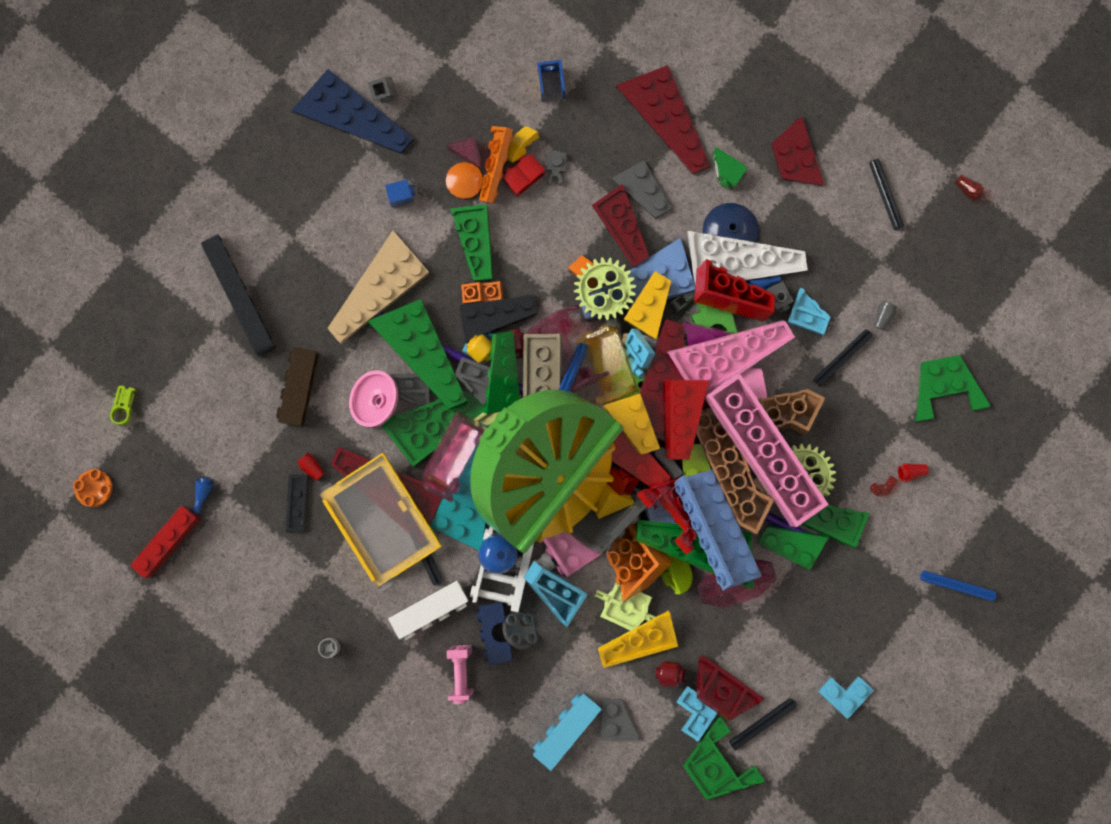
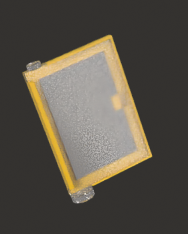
[319,453,442,593]

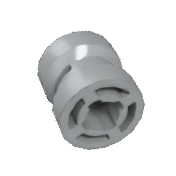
[530,552,556,571]
[318,638,340,658]

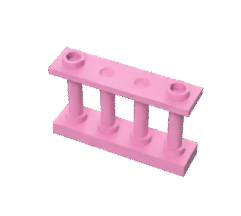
[447,645,474,704]

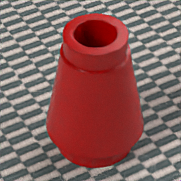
[296,452,324,481]
[898,463,929,482]

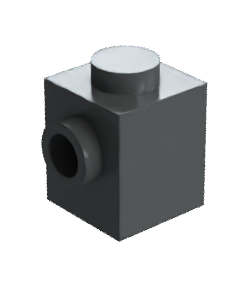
[368,77,397,103]
[766,281,794,313]

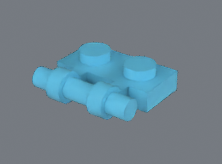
[621,329,655,379]

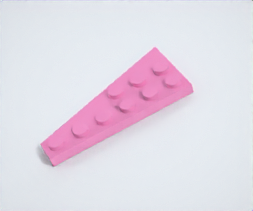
[667,320,795,394]

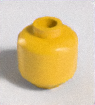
[466,335,492,363]

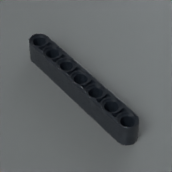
[201,234,276,357]

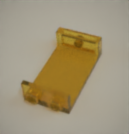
[577,324,639,405]

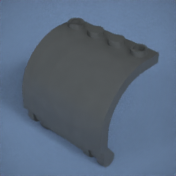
[570,467,650,554]

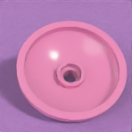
[349,370,398,428]

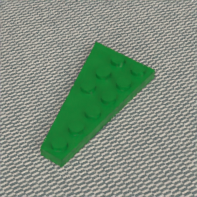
[368,299,467,410]
[381,390,486,467]
[636,520,754,590]

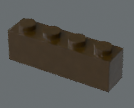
[276,347,319,428]

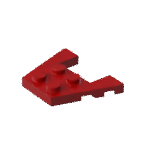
[636,477,697,554]

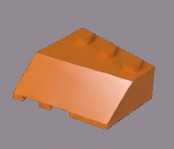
[606,518,672,602]

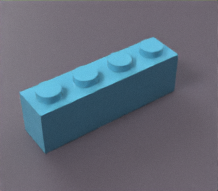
[533,692,602,771]

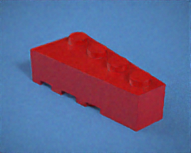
[694,259,775,322]

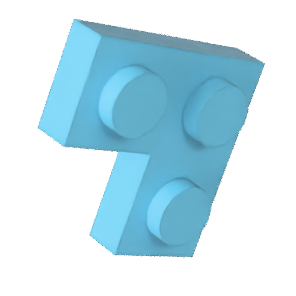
[818,676,874,719]
[676,686,717,742]

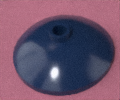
[703,203,759,243]

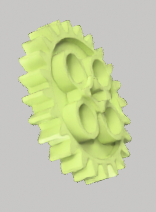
[574,257,636,320]
[791,444,836,497]

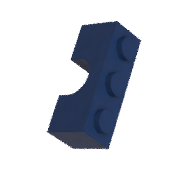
[476,602,513,665]

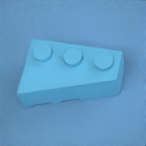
[524,561,588,627]

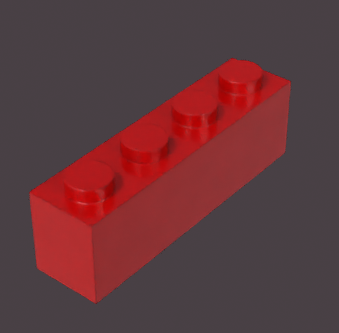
[130,506,201,578]

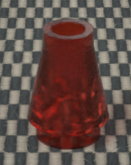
[955,175,984,201]

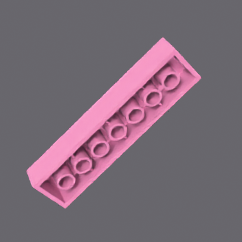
[705,373,829,527]

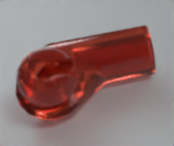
[870,476,898,496]

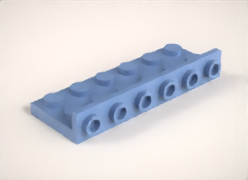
[674,469,762,591]

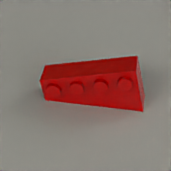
[665,380,709,459]
[612,431,671,487]

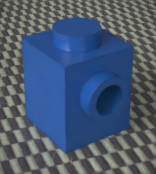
[385,179,415,208]

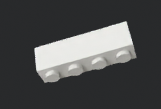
[388,580,469,641]

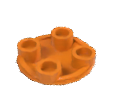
[446,162,483,199]
[73,469,112,507]

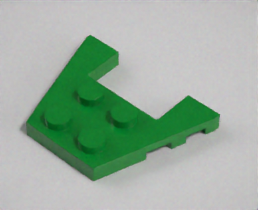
[915,355,990,422]
[683,716,765,800]

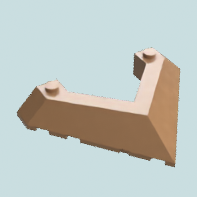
[696,389,825,535]

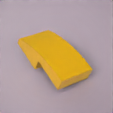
[507,126,539,163]

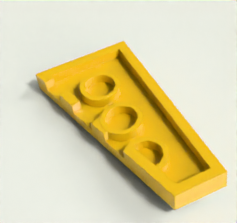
[598,610,678,668]

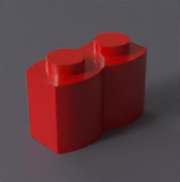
[502,154,546,197]

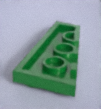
[450,204,493,282]
[483,331,520,414]
[801,505,870,549]

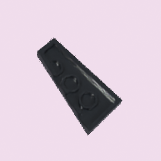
[459,294,538,343]

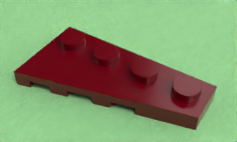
[592,184,649,268]

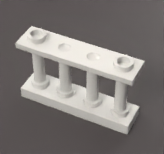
[470,527,534,612]

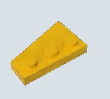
[624,271,671,340]
[603,394,660,456]

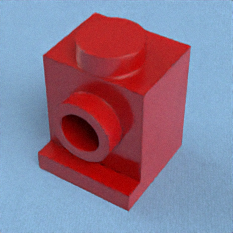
[607,466,640,495]

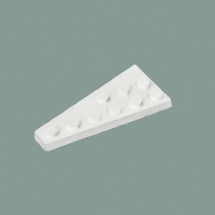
[687,231,807,284]

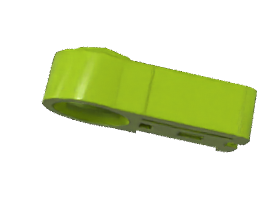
[110,386,137,426]

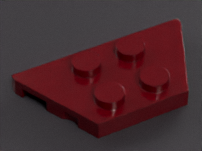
[771,117,824,186]
[696,655,764,721]

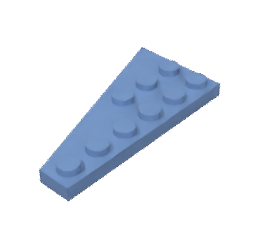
[580,238,695,321]

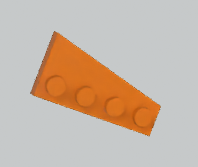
[479,126,513,204]

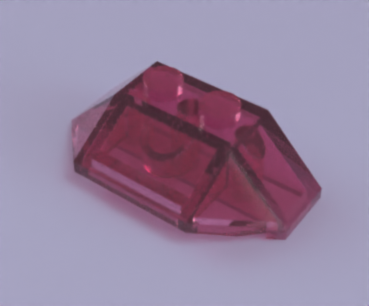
[697,559,777,608]

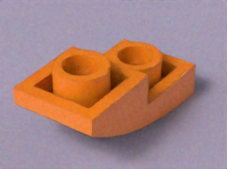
[461,281,503,304]

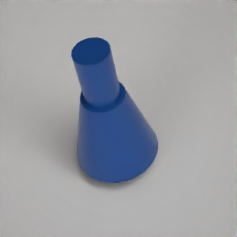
[748,275,781,290]
[193,477,214,513]

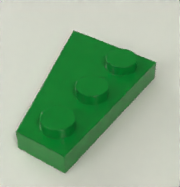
[758,525,829,570]

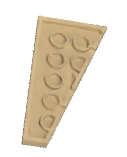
[328,231,429,344]

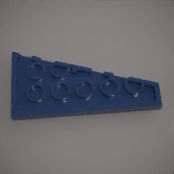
[291,69,414,154]

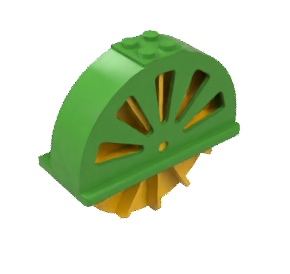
[470,390,624,553]

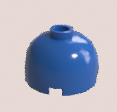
[478,535,518,574]

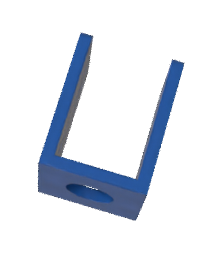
[537,60,565,102]

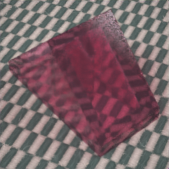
[447,136,482,169]

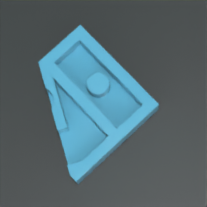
[787,288,830,336]

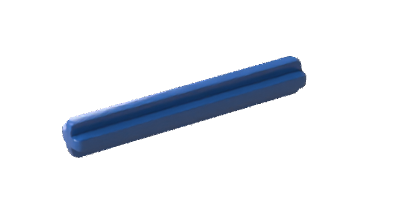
[559,342,588,392]
[920,571,997,601]

